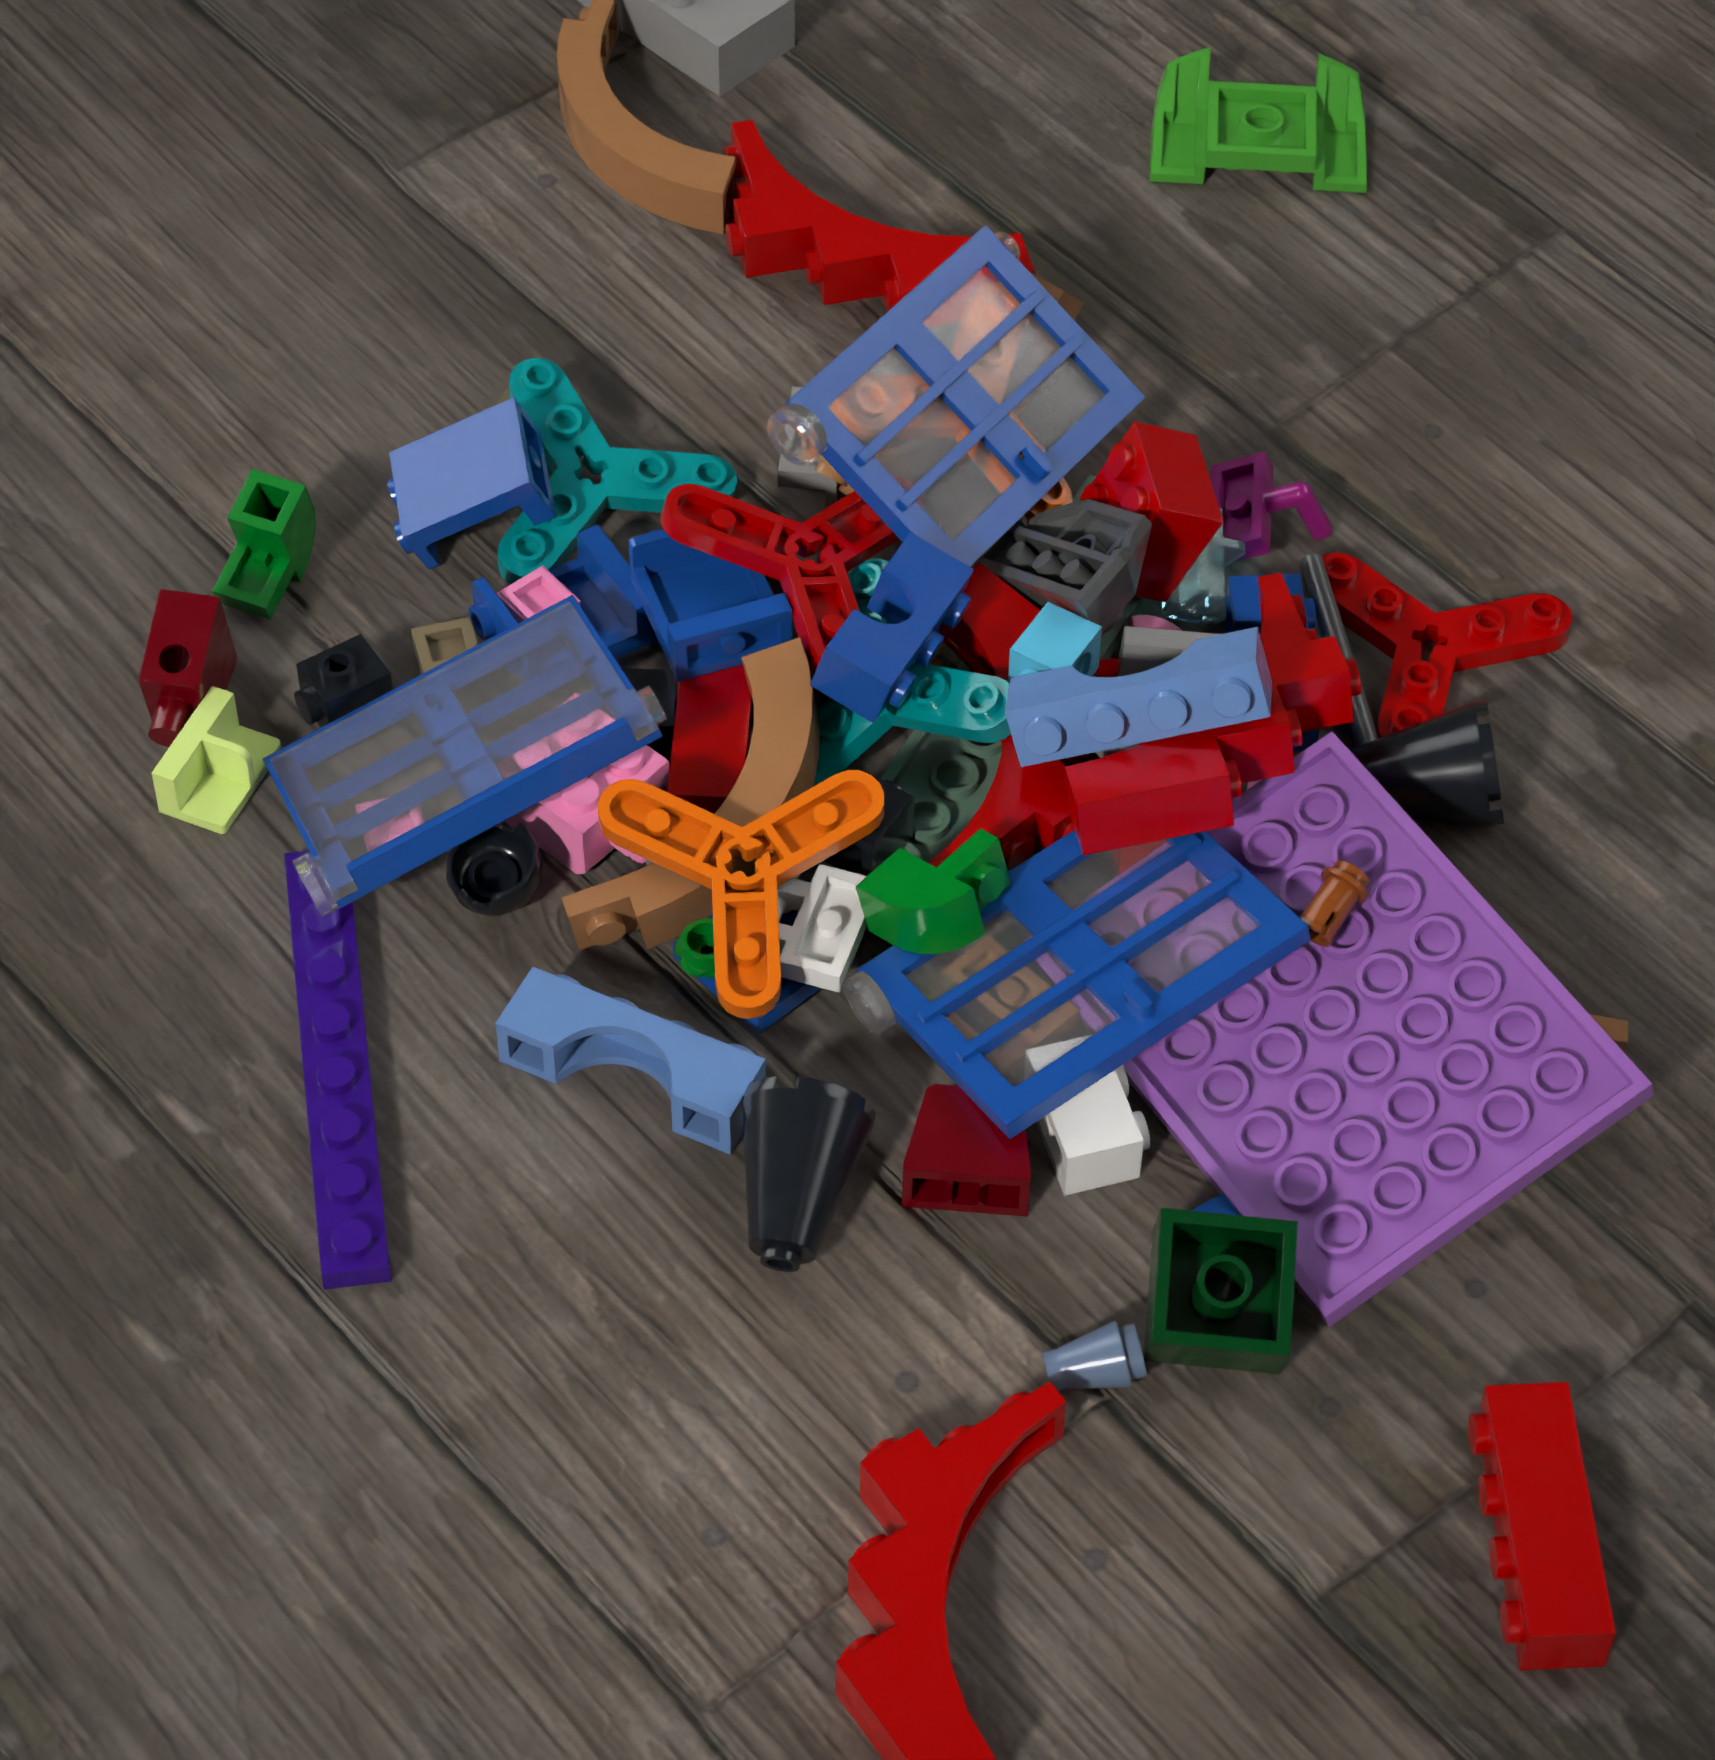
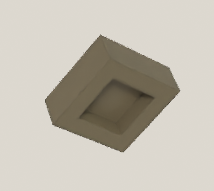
[411,617,478,675]

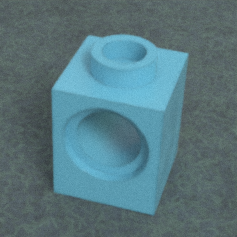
[1008,602,1102,684]

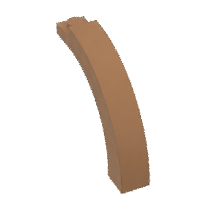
[557,0,736,235]
[561,637,820,950]

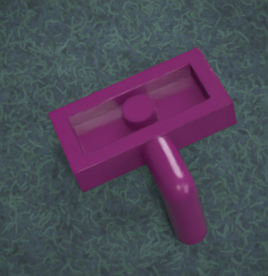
[1206,452,1333,566]

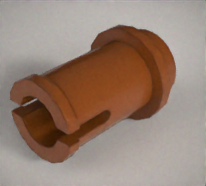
[1299,860,1370,947]

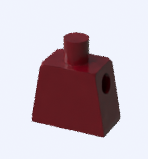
[139,589,237,747]
[902,1083,1031,1217]

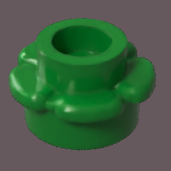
[675,918,715,978]

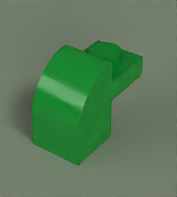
[212,469,316,620]
[855,828,1011,954]

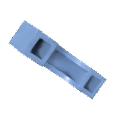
[1004,627,1273,767]
[495,967,766,1155]

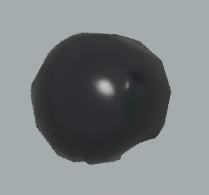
[446,823,543,916]

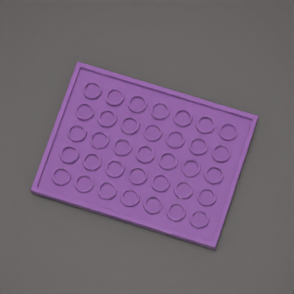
[1031,731,1654,1328]

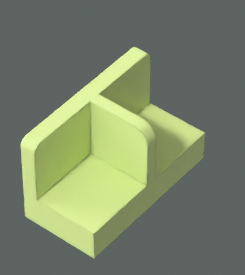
[151,686,281,834]

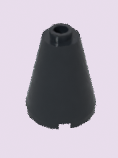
[1350,700,1504,825]
[742,1076,876,1272]

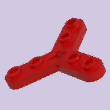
[660,478,921,674]
[1307,552,1573,738]

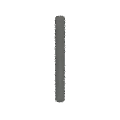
[1299,553,1379,747]

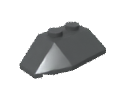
[971,499,1152,634]

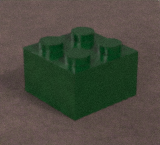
[1143,1208,1298,1374]

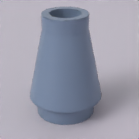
[1042,1320,1147,1391]

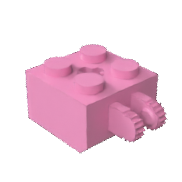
[497,698,669,874]

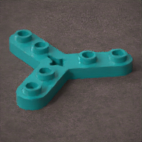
[497,358,737,585]
[813,558,1011,786]

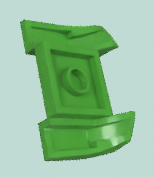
[1149,48,1367,193]

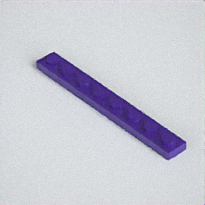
[284,849,391,1290]

